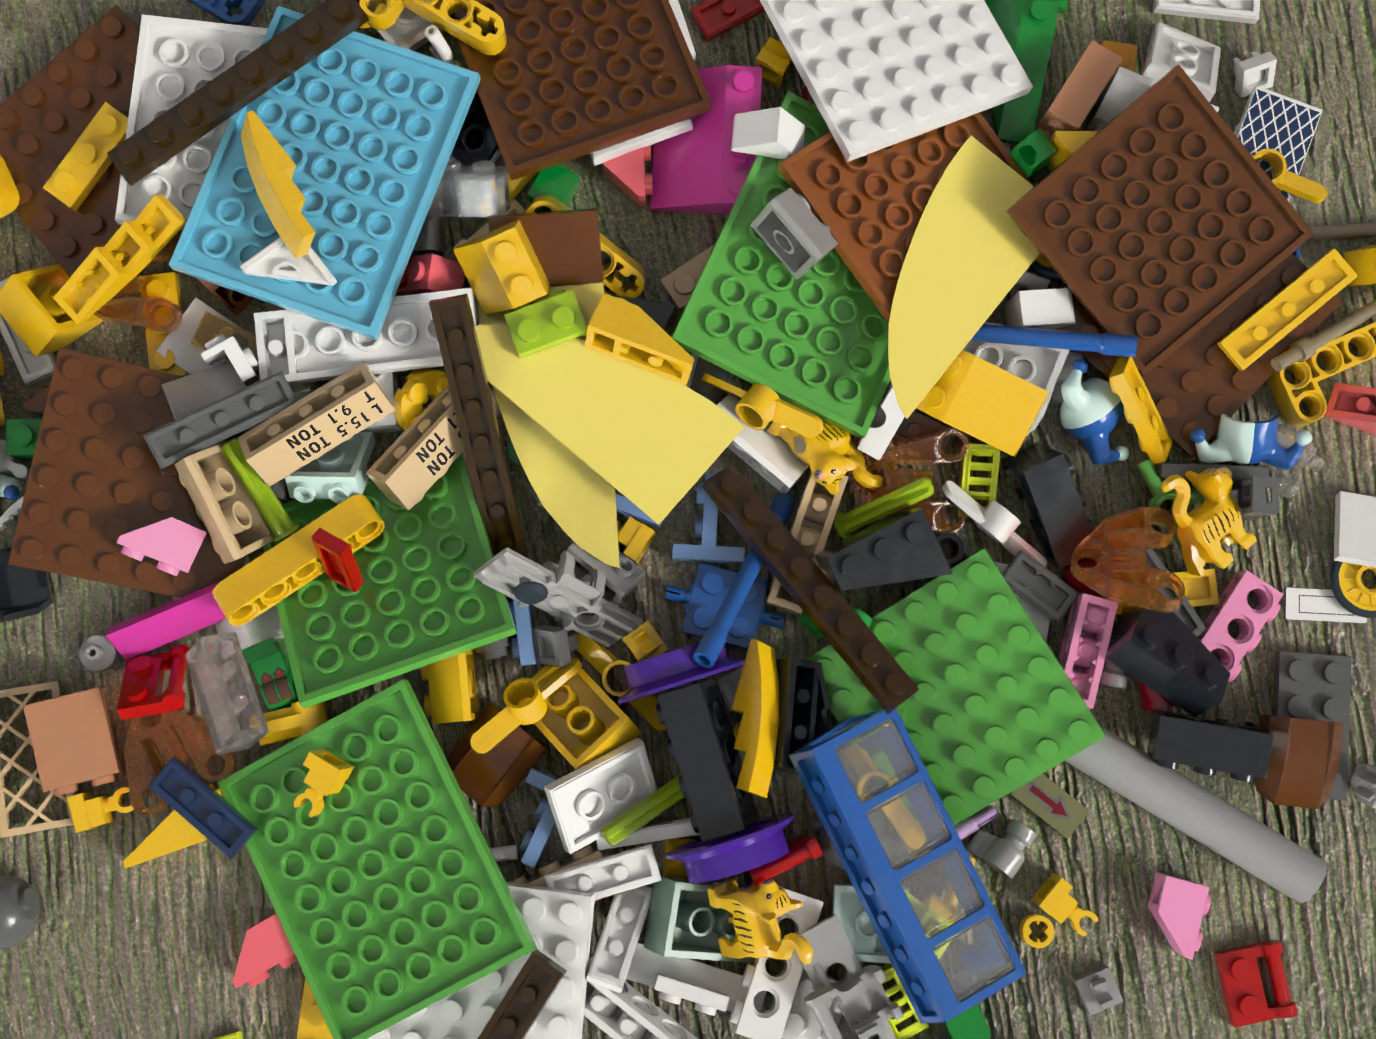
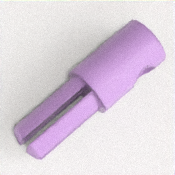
[954,806,999,840]

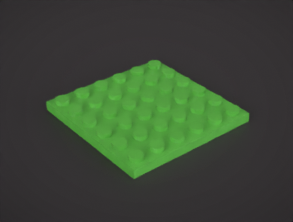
[263,452,517,708]
[806,547,1106,843]

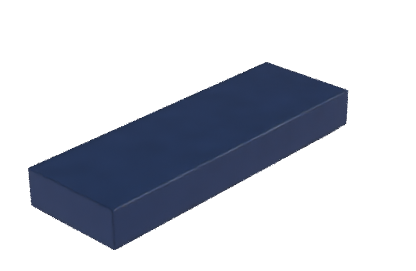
[148,757,258,859]

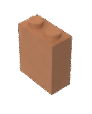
[1035,40,1123,139]
[23,687,123,797]

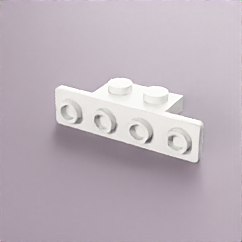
[626,943,766,1016]

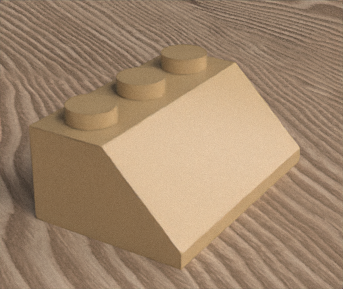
[174,441,275,564]

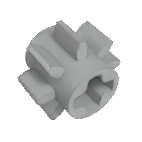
[1351,761,1376,808]

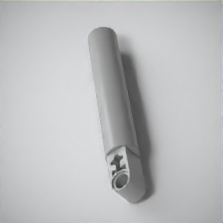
[1065,725,1327,903]

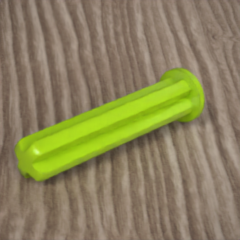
[221,438,300,542]
[833,477,934,539]
[601,772,685,846]

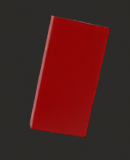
[311,527,364,592]

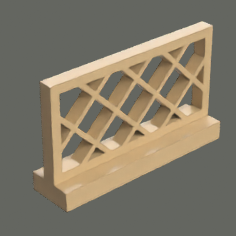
[0,681,76,838]

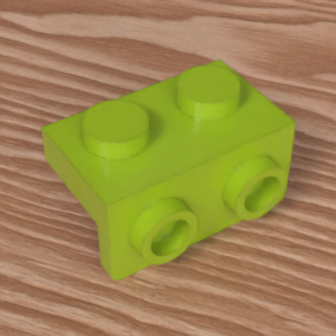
[504,290,587,358]

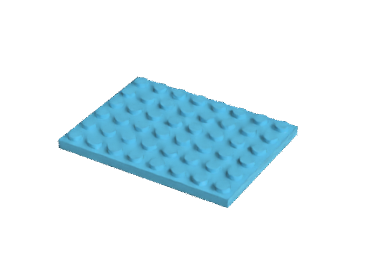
[169,6,481,340]

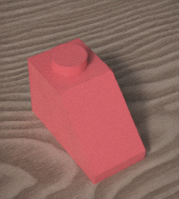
[1324,383,1376,436]

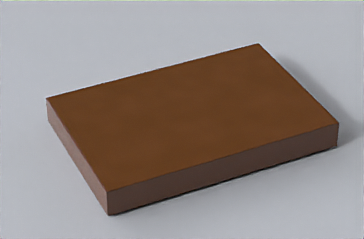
[488,208,604,286]

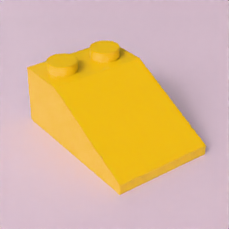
[916,350,1049,457]
[519,657,642,770]

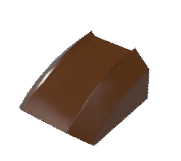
[446,702,549,806]
[1255,715,1344,809]

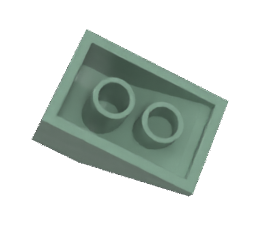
[643,874,756,963]

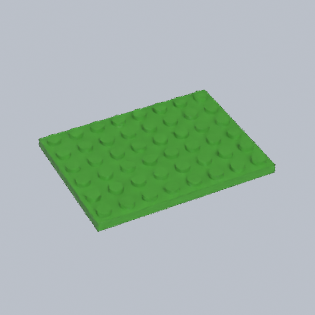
[671,91,891,439]
[218,679,537,1039]

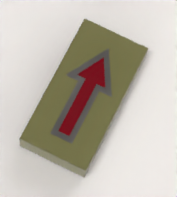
[1009,774,1089,839]

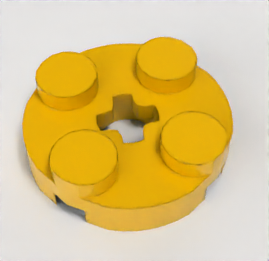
[393,367,448,430]

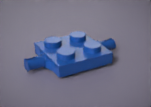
[664,563,785,650]

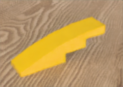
[240,110,315,258]
[53,194,187,325]
[731,639,779,798]

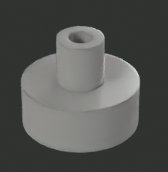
[79,635,120,671]

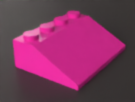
[650,65,762,215]

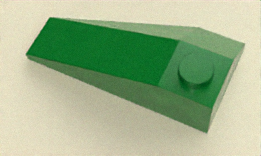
[985,0,1059,144]

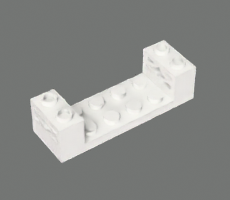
[254,288,479,393]

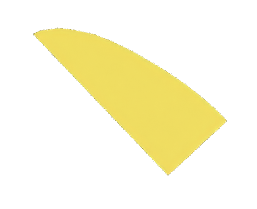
[888,135,1040,419]
[477,282,620,568]
[476,325,744,525]

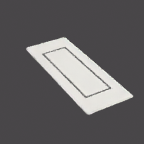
[1286,587,1367,623]

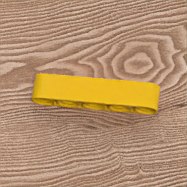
[212,494,385,626]

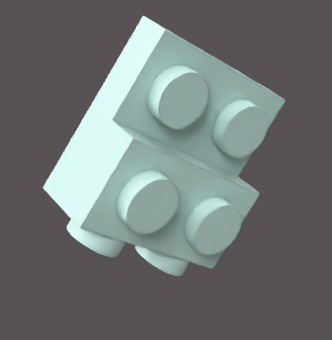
[285,432,375,504]
[832,883,913,963]

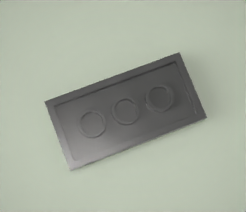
[1273,651,1351,801]

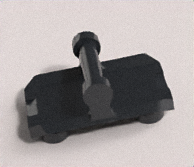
[0,547,53,623]

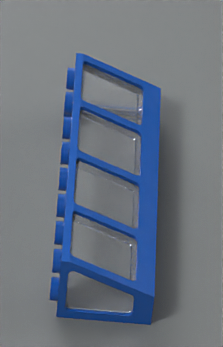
[789,708,1026,1023]

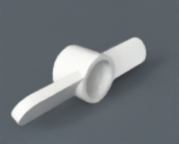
[942,481,1047,567]

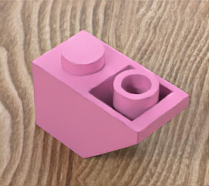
[116,517,207,576]
[1148,872,1211,960]

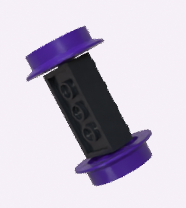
[618,643,794,884]

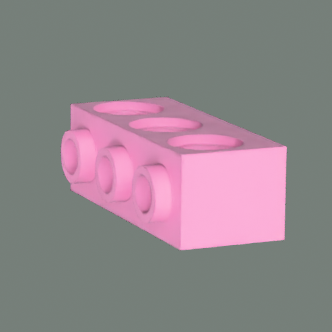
[1197,570,1284,682]
[1058,593,1119,709]

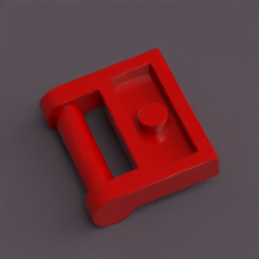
[117,645,192,720]
[748,834,823,887]
[1213,940,1298,1028]

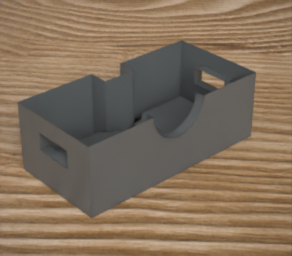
[1231,476,1278,521]

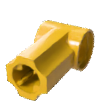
[253,701,329,746]

